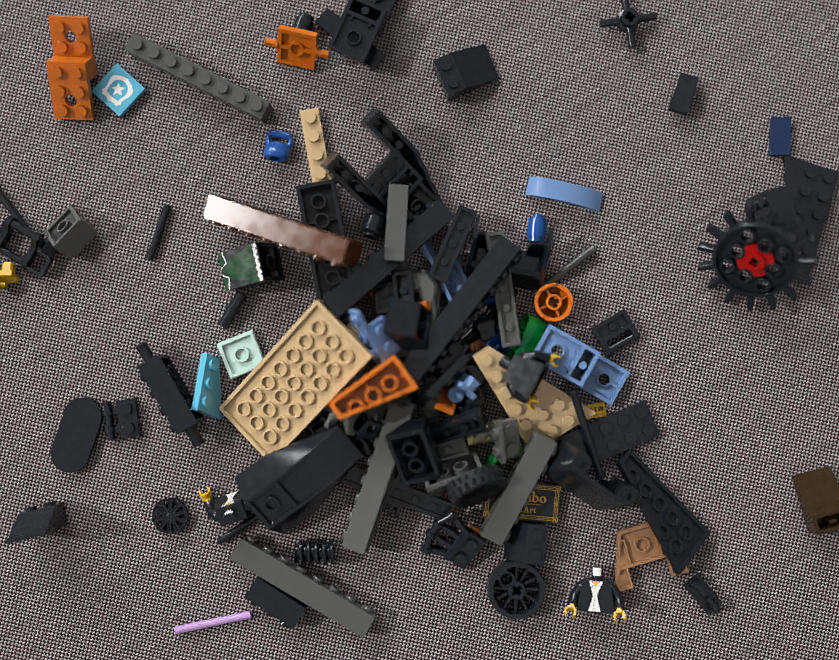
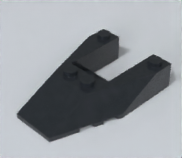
[320,108,443,227]

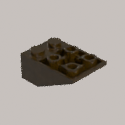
[792,466,839,536]

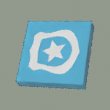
[91,63,146,118]

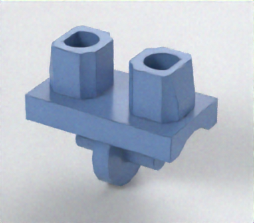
[448,372,480,403]

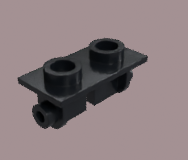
[683,573,722,615]

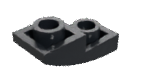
[668,73,699,116]

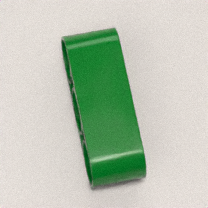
[507,313,546,360]

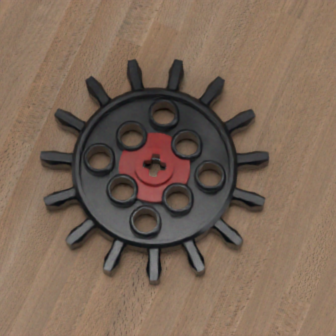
[697,203,819,311]

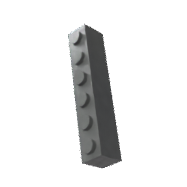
[479,429,558,546]

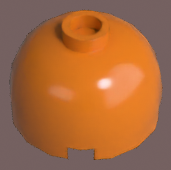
[534,283,573,322]

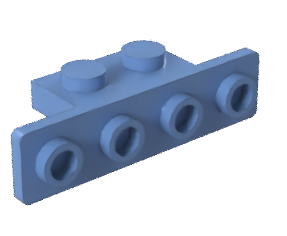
[422,242,468,304]
[348,309,401,368]

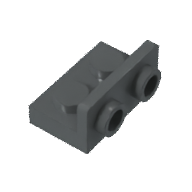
[491,417,521,464]

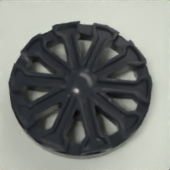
[152,497,189,534]

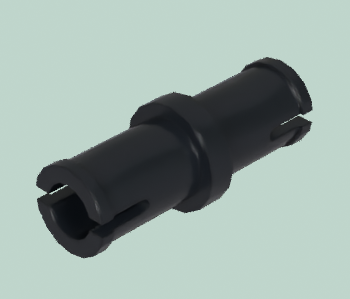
[217,290,247,329]

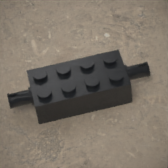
[136,342,206,448]

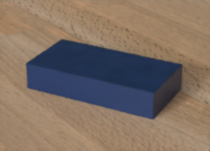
[768,117,791,156]

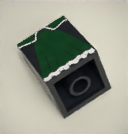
[218,242,285,291]

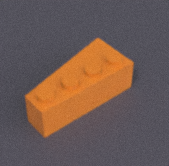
[328,355,420,420]

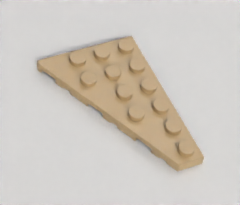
[472,345,595,444]

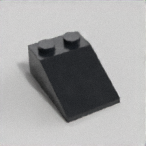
[433,44,500,101]
[6,501,69,545]

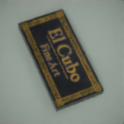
[482,480,562,524]

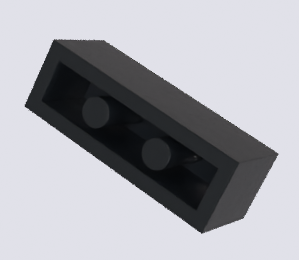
[244,576,308,629]

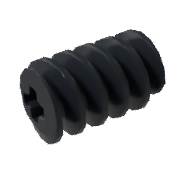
[294,539,335,565]

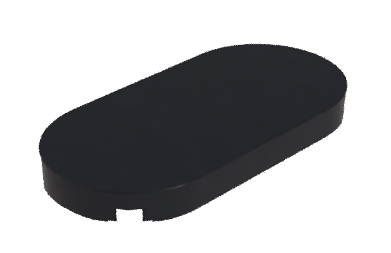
[50,397,104,473]

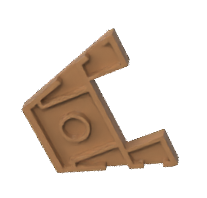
[615,522,689,591]

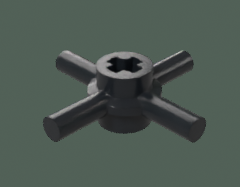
[599,0,657,49]

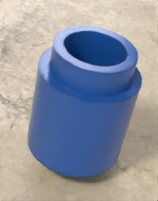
[527,214,547,242]

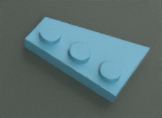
[191,353,222,419]

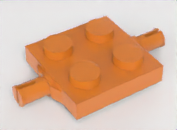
[264,25,330,70]

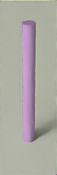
[174,610,252,634]

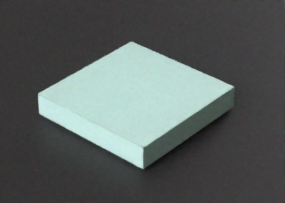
[217,330,264,379]

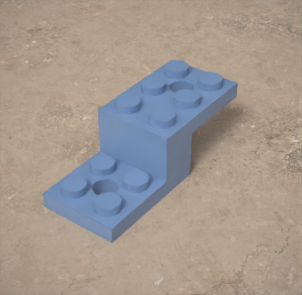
[534,324,630,406]

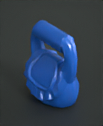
[264,130,293,162]

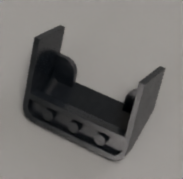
[466,216,553,290]

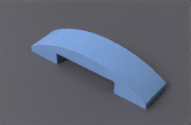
[525,176,603,212]

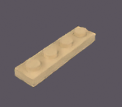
[300,107,331,183]

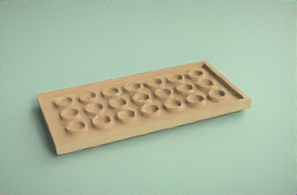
[218,299,374,456]

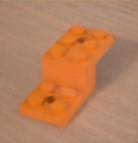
[46,15,97,120]

